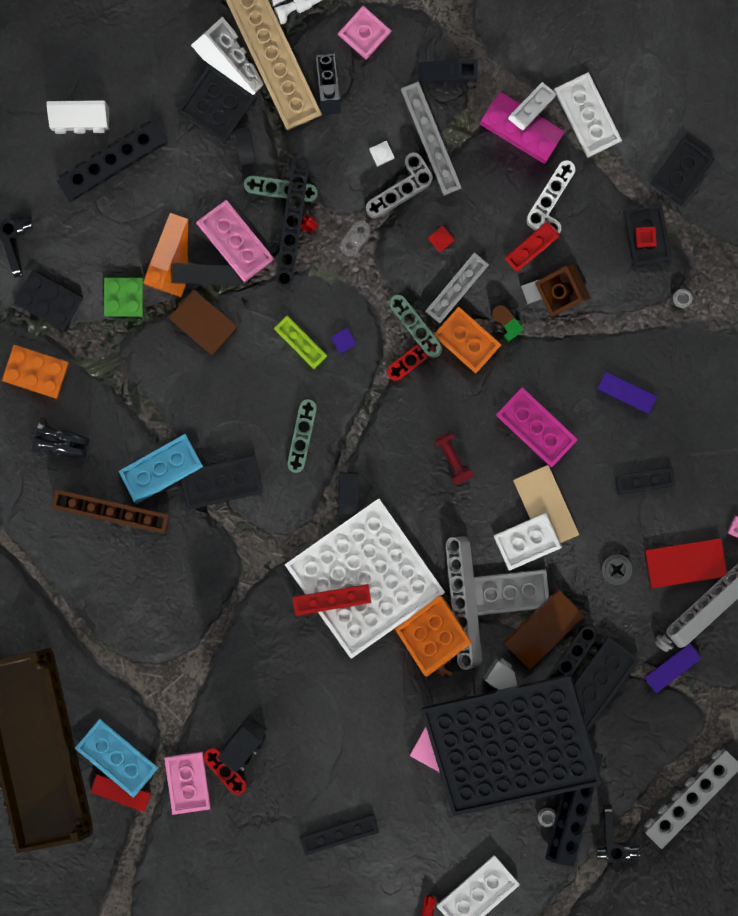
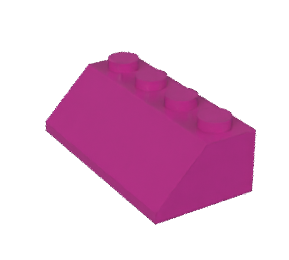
[480,92,565,164]

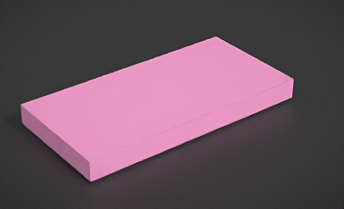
[196,200,274,282]

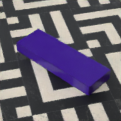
[597,372,657,414]
[644,643,702,693]

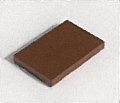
[169,290,237,356]

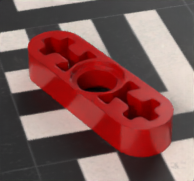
[387,340,435,381]
[204,748,247,795]

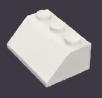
[47,101,109,134]

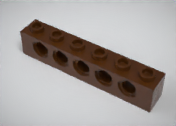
[51,489,171,534]

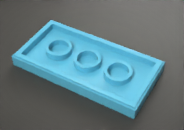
[119,434,203,504]
[75,719,158,798]

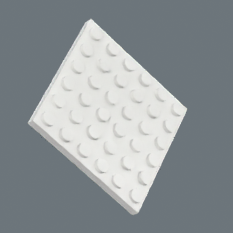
[285,499,445,659]

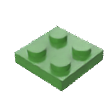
[104,278,143,317]

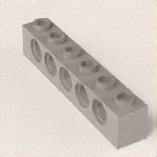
[643,748,738,849]

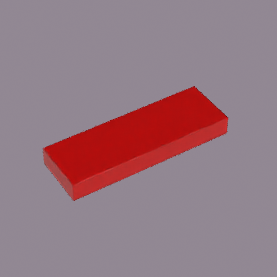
[504,221,560,272]
[90,773,151,812]

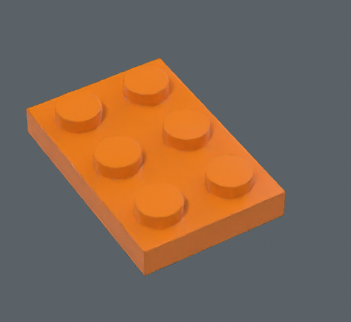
[434,307,501,374]
[2,345,69,399]

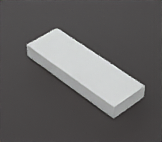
[508,82,557,130]

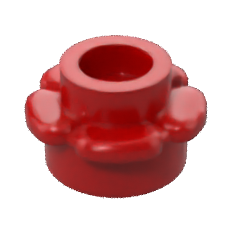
[300,216,318,232]

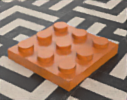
[395,595,473,676]

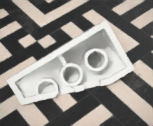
[191,17,264,95]

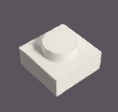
[369,141,395,167]

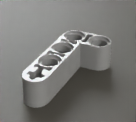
[366,153,432,218]

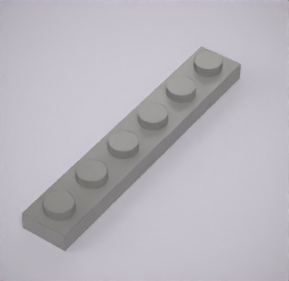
[401,82,461,196]

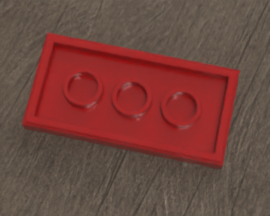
[645,538,727,588]

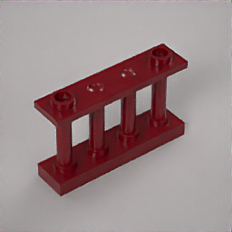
[433,432,474,485]

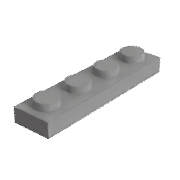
[425,252,489,324]

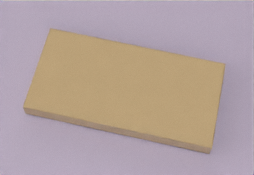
[513,465,579,543]

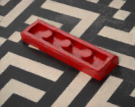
[292,584,372,616]

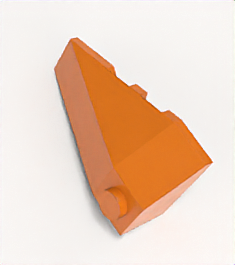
[143,213,188,298]

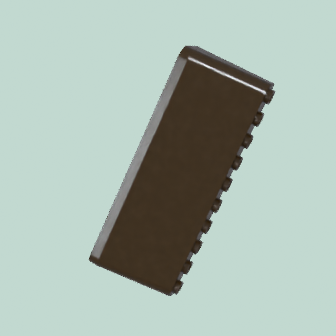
[0,648,93,853]

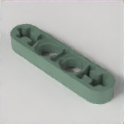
[244,176,318,202]
[390,295,442,358]
[288,399,317,473]

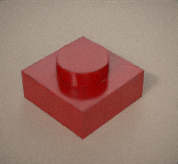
[428,226,455,253]
[635,227,657,248]

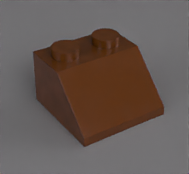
[535,264,591,317]

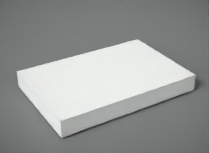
[494,512,562,571]

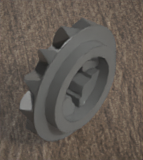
[602,554,632,585]

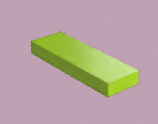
[274,315,327,369]

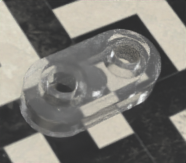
[340,221,370,256]

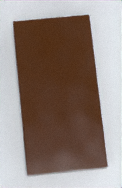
[503,589,585,670]

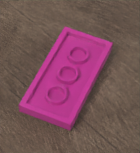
[496,387,578,468]

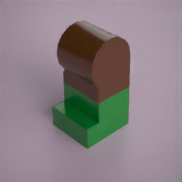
[492,305,524,342]

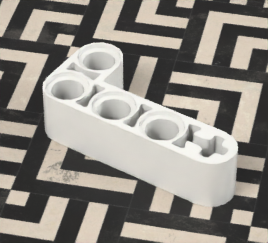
[526,161,575,233]

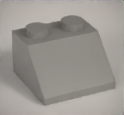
[483,658,517,690]

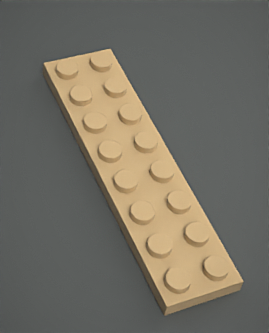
[226,0,322,131]

